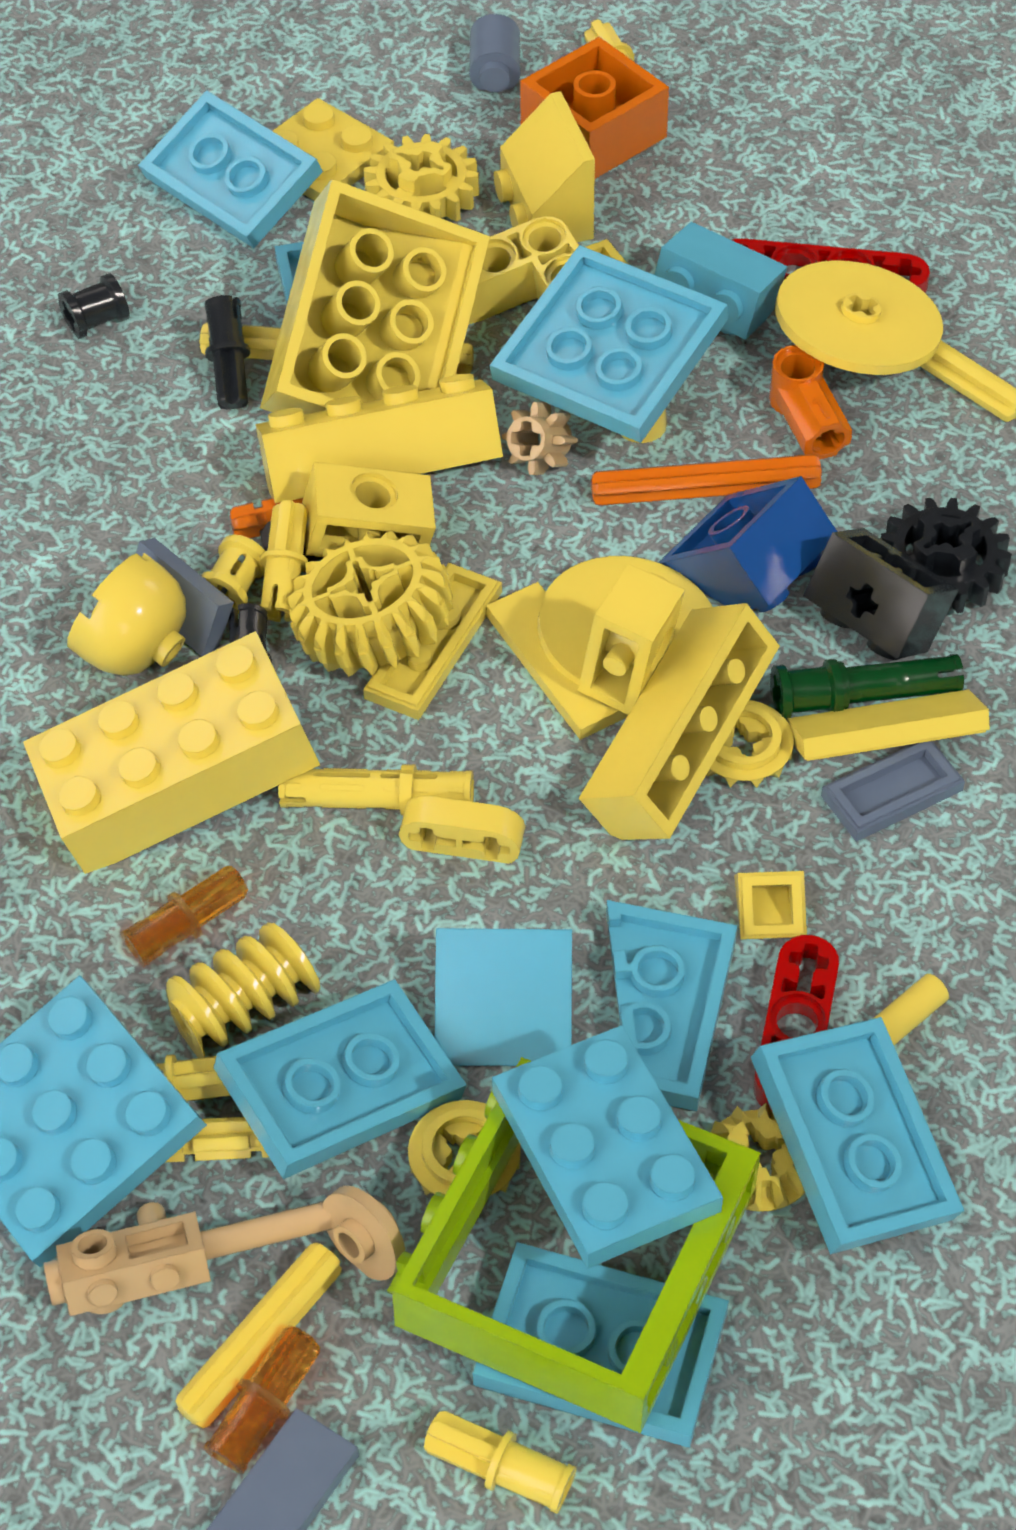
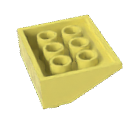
[260,179,490,414]

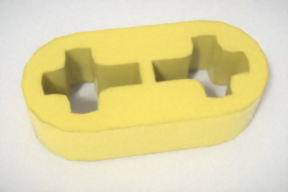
[399,796,525,864]

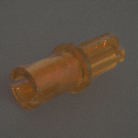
[120,865,248,968]
[203,1325,320,1474]

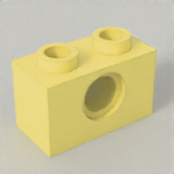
[302,462,436,557]
[578,563,685,715]

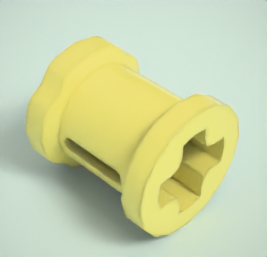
[201,534,265,614]

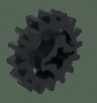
[880,497,1012,614]

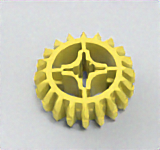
[287,530,453,677]

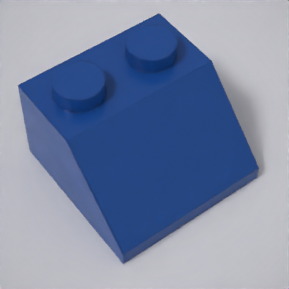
[658,476,837,612]

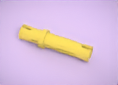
[278,764,474,815]

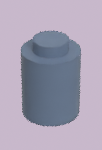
[469,14,520,92]

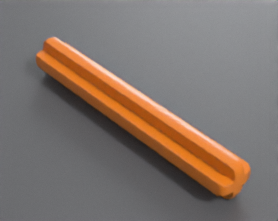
[591,454,822,506]

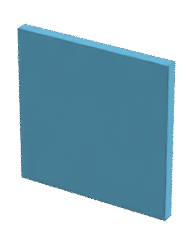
[435,928,572,1066]

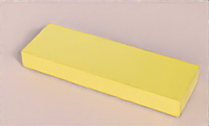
[363,563,502,720]
[486,582,628,740]
[787,689,990,761]

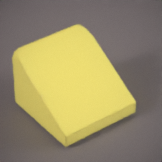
[734,871,807,939]

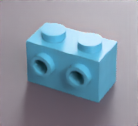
[654,222,788,340]

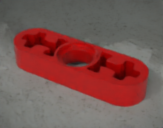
[753,935,839,1111]

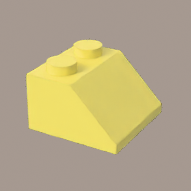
[494,91,595,242]

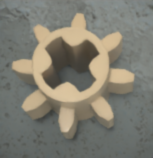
[501,402,578,475]

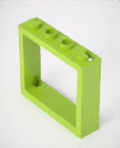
[387,1057,760,1433]

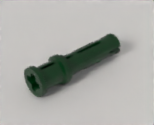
[770,654,964,720]

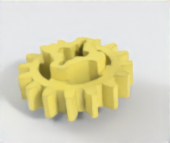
[364,134,479,222]

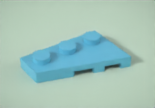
[606,900,738,1111]

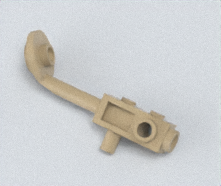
[44,1186,406,1316]

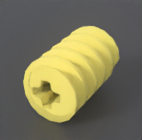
[166,923,320,1058]

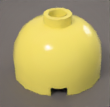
[67,552,186,676]

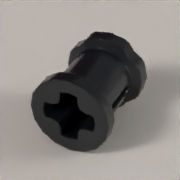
[58,273,130,339]

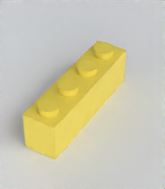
[255,374,503,504]
[579,603,780,840]

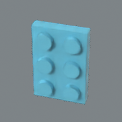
[138,90,323,249]
[214,979,467,1179]
[750,1017,965,1255]
[492,1025,723,1269]
[473,1242,729,1448]

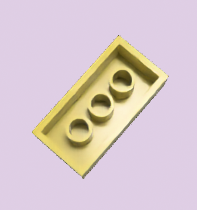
[23,631,320,874]

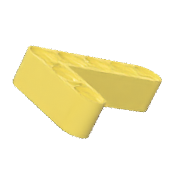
[468,216,667,443]

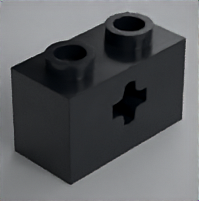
[803,528,959,660]

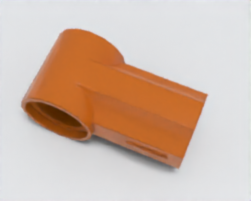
[769,345,852,460]

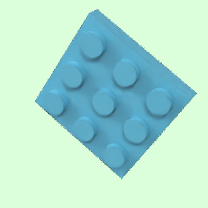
[489,245,728,443]
[0,975,207,1267]

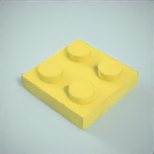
[273,98,394,201]

